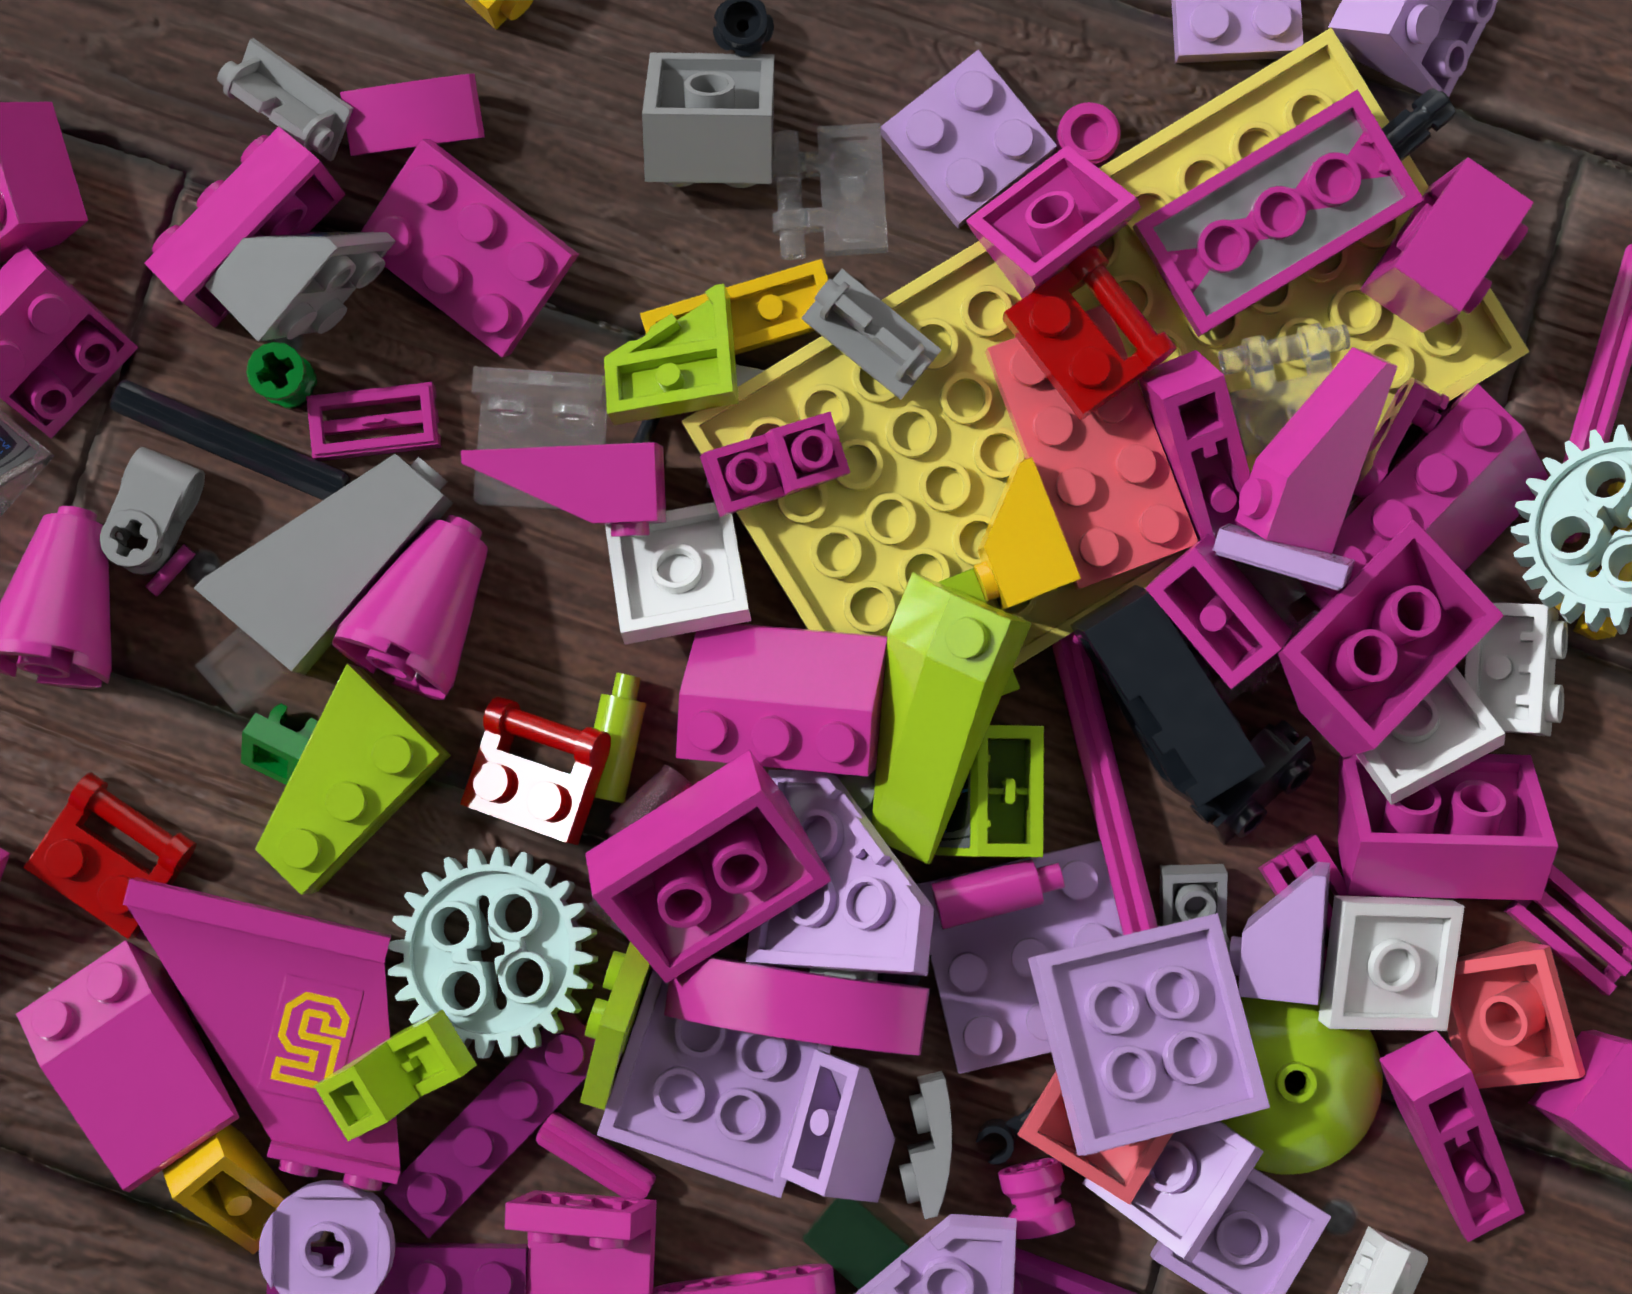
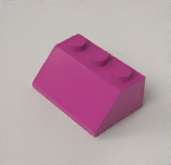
[145,126,346,328]
[1278,520,1504,758]
[676,624,887,777]
[586,750,831,983]
[1338,754,1558,900]

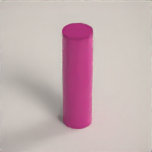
[145,544,196,596]

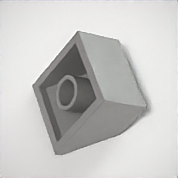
[642,52,774,188]

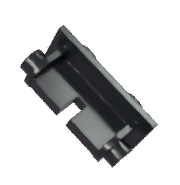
[1190,719,1316,846]

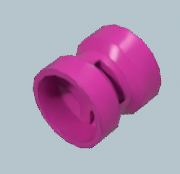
[998,1158,1075,1240]

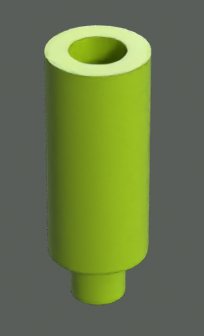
[594,673,646,803]

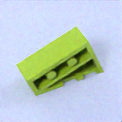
[255,663,451,895]

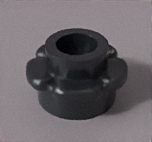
[713,0,774,57]

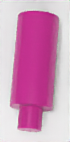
[931,858,1065,929]

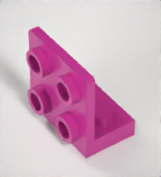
[505,1190,657,1294]

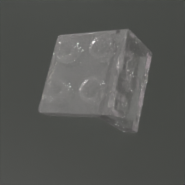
[472,366,608,511]

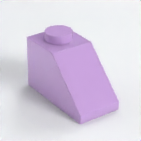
[1229,862,1331,1005]
[780,1050,895,1203]

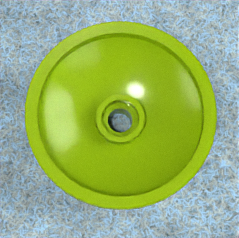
[1221,992,1383,1174]

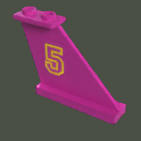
[123,877,400,1191]

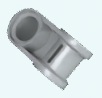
[100,447,205,576]

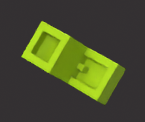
[314,1009,477,1141]

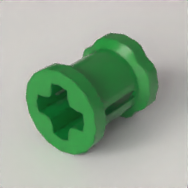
[246,342,317,409]

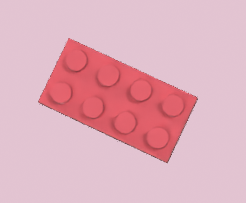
[985,305,1198,590]

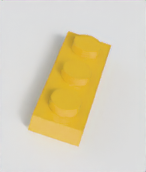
[640,259,828,355]

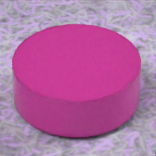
[1056,102,1121,168]

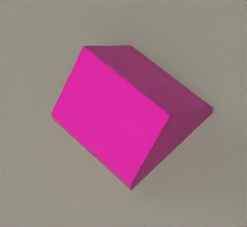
[966,144,1141,299]
[1528,1030,1632,1173]

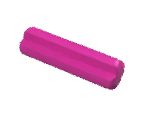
[536,1112,656,1199]

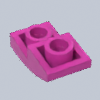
[340,73,485,156]
[700,412,851,517]

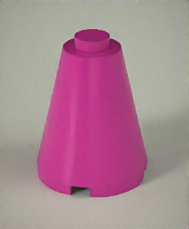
[0,506,112,689]
[332,515,488,700]

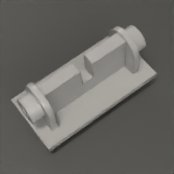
[217,38,354,161]
[801,269,941,400]

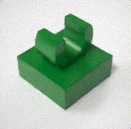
[241,703,317,785]

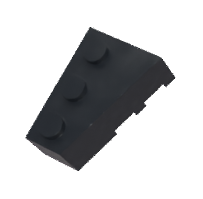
[1070,585,1265,808]

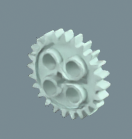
[1511,425,1632,634]
[388,847,598,1058]

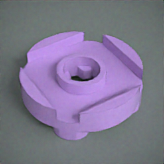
[259,1180,395,1294]

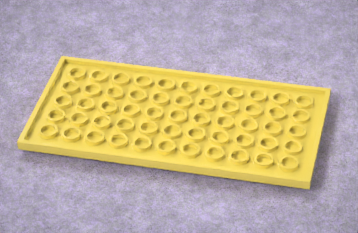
[681,28,1529,668]

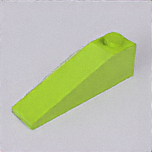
[872,572,1032,864]

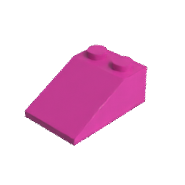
[16,940,240,1192]

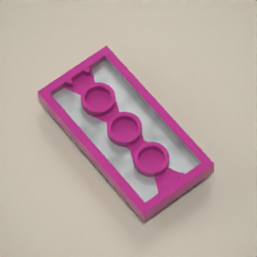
[1132,89,1424,337]

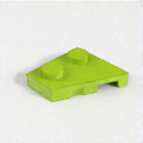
[604,284,739,425]
[580,942,652,1110]

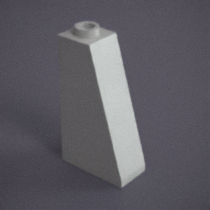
[194,454,453,675]

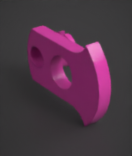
[1353,378,1449,499]

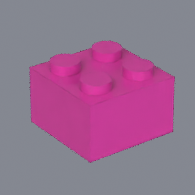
[1360,157,1534,333]

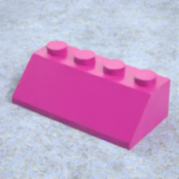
[1285,384,1549,610]

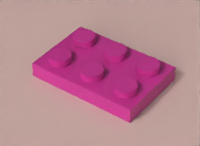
[361,139,579,357]

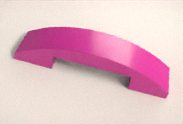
[664,956,929,1056]

